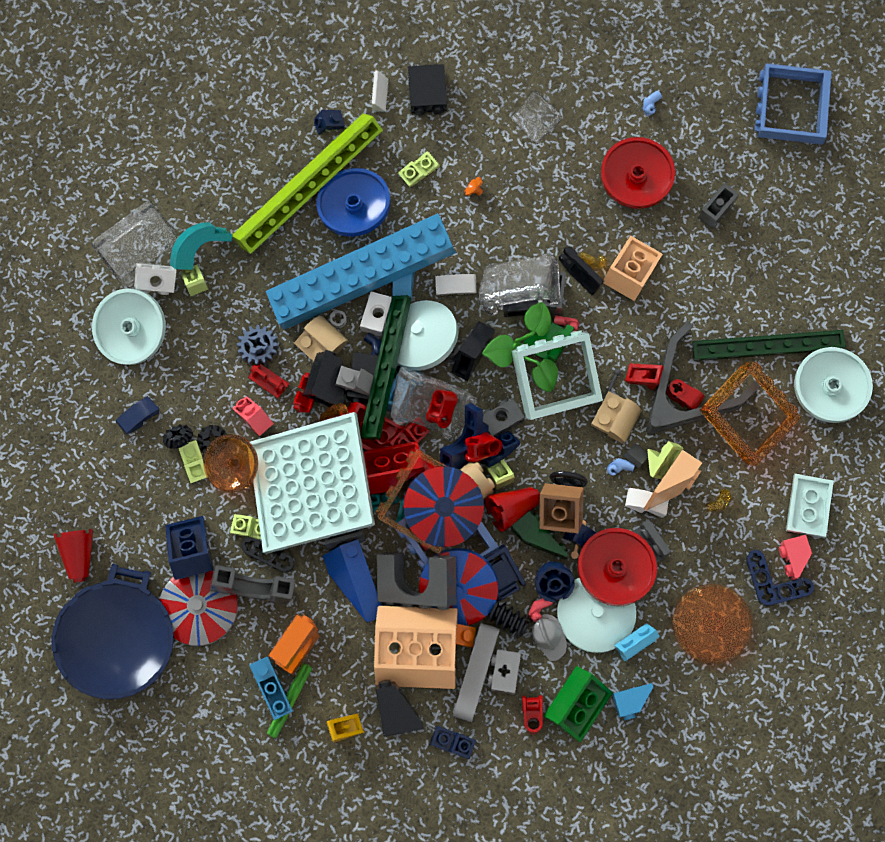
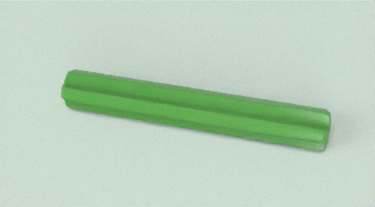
[267,663,312,738]

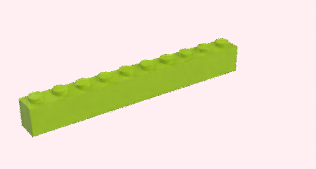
[232,113,383,254]

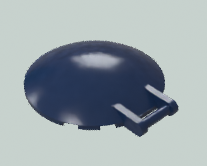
[51,564,174,700]

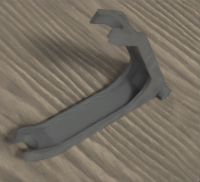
[646,321,760,435]

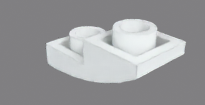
[435,274,476,296]
[625,488,669,518]

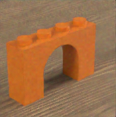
[268,615,320,676]

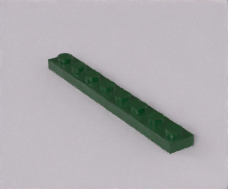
[360,295,412,440]
[692,330,846,361]

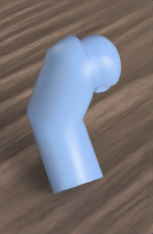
[643,91,662,115]
[607,458,635,476]

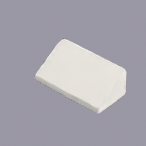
[372,70,388,112]

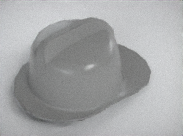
[532,614,567,661]

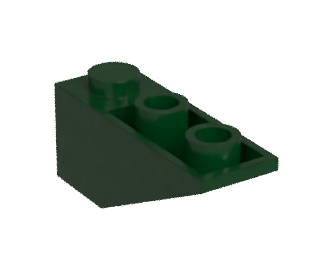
[511,511,568,560]

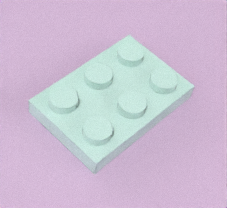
[786,474,834,538]

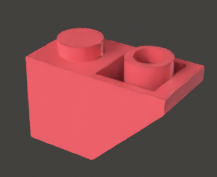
[232,396,274,436]
[779,535,812,581]

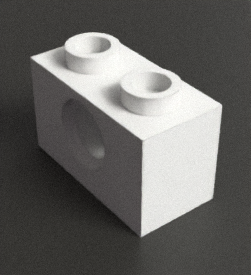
[134,263,176,295]
[360,292,392,337]

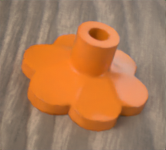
[464,177,483,196]

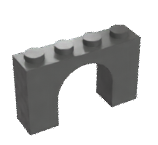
[377,552,457,610]
[209,565,295,604]

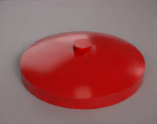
[601,137,675,209]
[577,528,657,606]

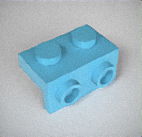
[615,623,660,661]

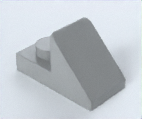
[335,366,374,396]

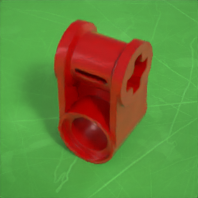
[666,379,705,410]
[426,390,458,429]
[465,432,502,462]
[522,695,543,735]

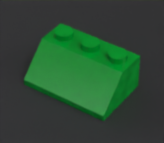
[544,666,613,743]

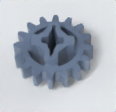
[237,325,279,366]

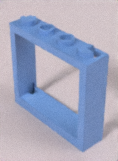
[755,64,831,145]
[395,517,498,570]

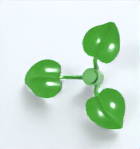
[482,302,558,392]

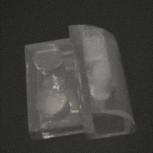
[511,90,562,144]

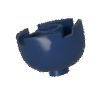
[535,561,575,602]

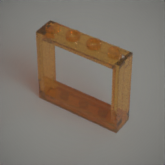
[699,362,801,466]
[375,449,479,554]

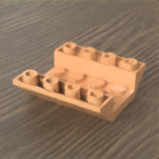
[374,606,458,689]

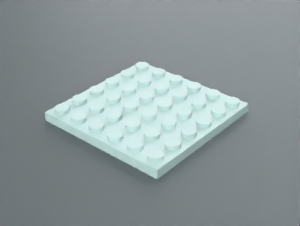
[248,412,375,554]

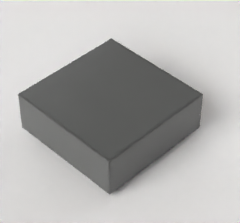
[624,443,648,468]

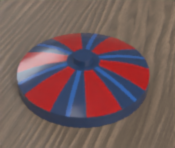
[403,467,484,547]

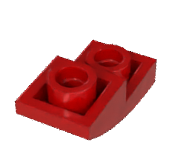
[386,417,430,447]

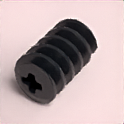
[488,598,532,639]

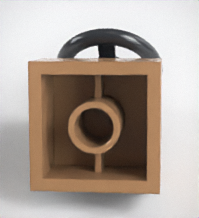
[540,471,588,533]

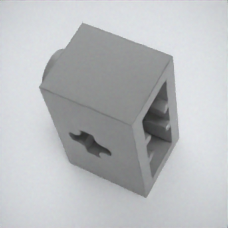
[488,649,521,695]

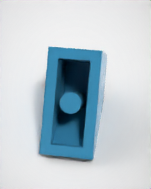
[612,683,653,721]

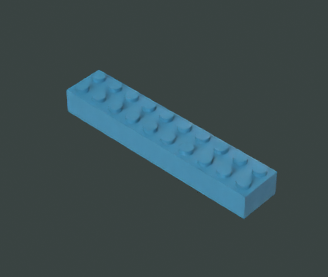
[266,213,456,330]

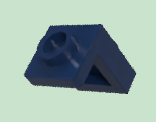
[314,110,345,134]
[563,524,596,548]

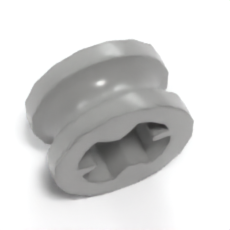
[330,310,347,328]

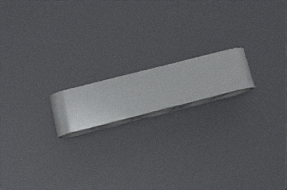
[453,623,500,722]

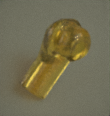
[579,251,607,269]
[706,489,731,512]

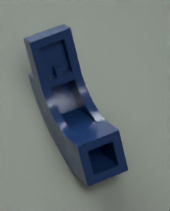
[440,403,489,470]

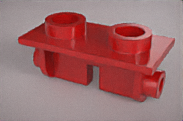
[248,363,289,399]
[293,372,314,413]

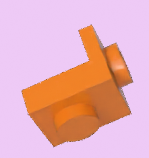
[456,624,476,648]

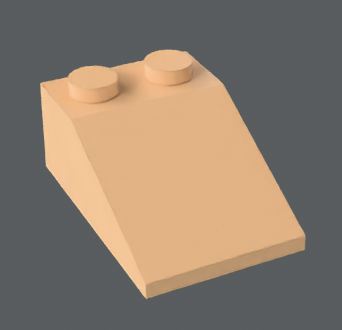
[604,236,663,301]
[643,450,702,511]

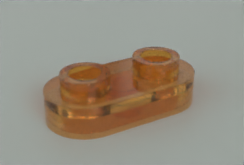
[319,403,349,422]

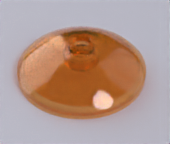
[203,434,258,492]

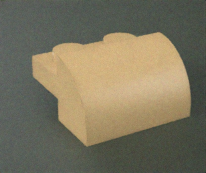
[294,316,349,361]
[591,391,642,444]

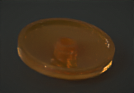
[672,584,752,664]

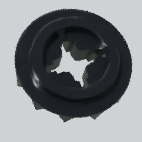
[162,424,193,449]
[197,425,228,455]

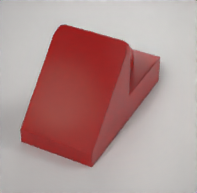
[625,364,664,390]

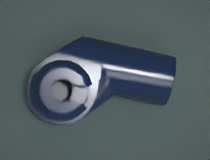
[364,332,382,356]

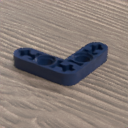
[746,550,814,606]

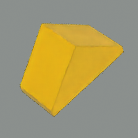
[327,713,364,743]

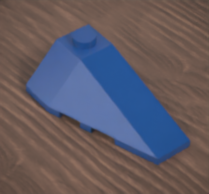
[323,539,382,622]

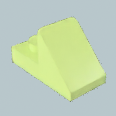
[648,441,683,480]

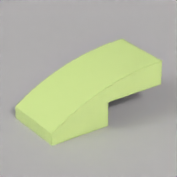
[178,440,209,483]

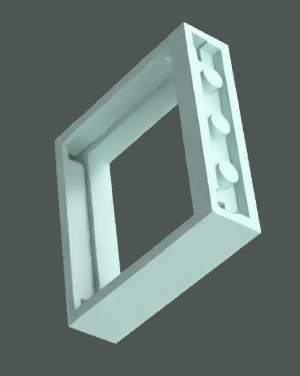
[511,330,603,420]

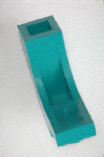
[170,222,232,270]

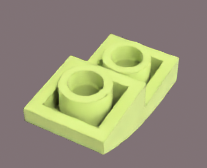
[398,151,440,187]
[230,514,261,540]

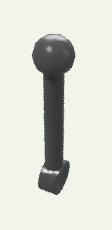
[600,369,621,404]

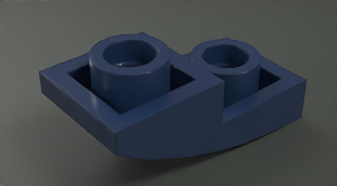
[116,396,159,435]
[481,431,520,468]
[429,726,476,759]

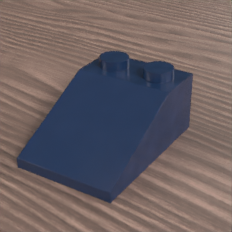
[165,516,213,580]

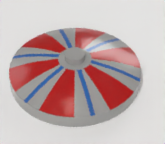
[159,571,238,646]

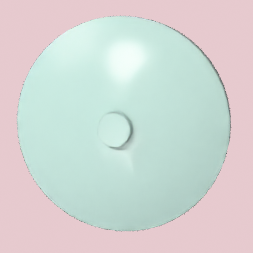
[92,289,166,365]
[397,300,459,371]
[794,347,873,423]
[557,578,636,653]

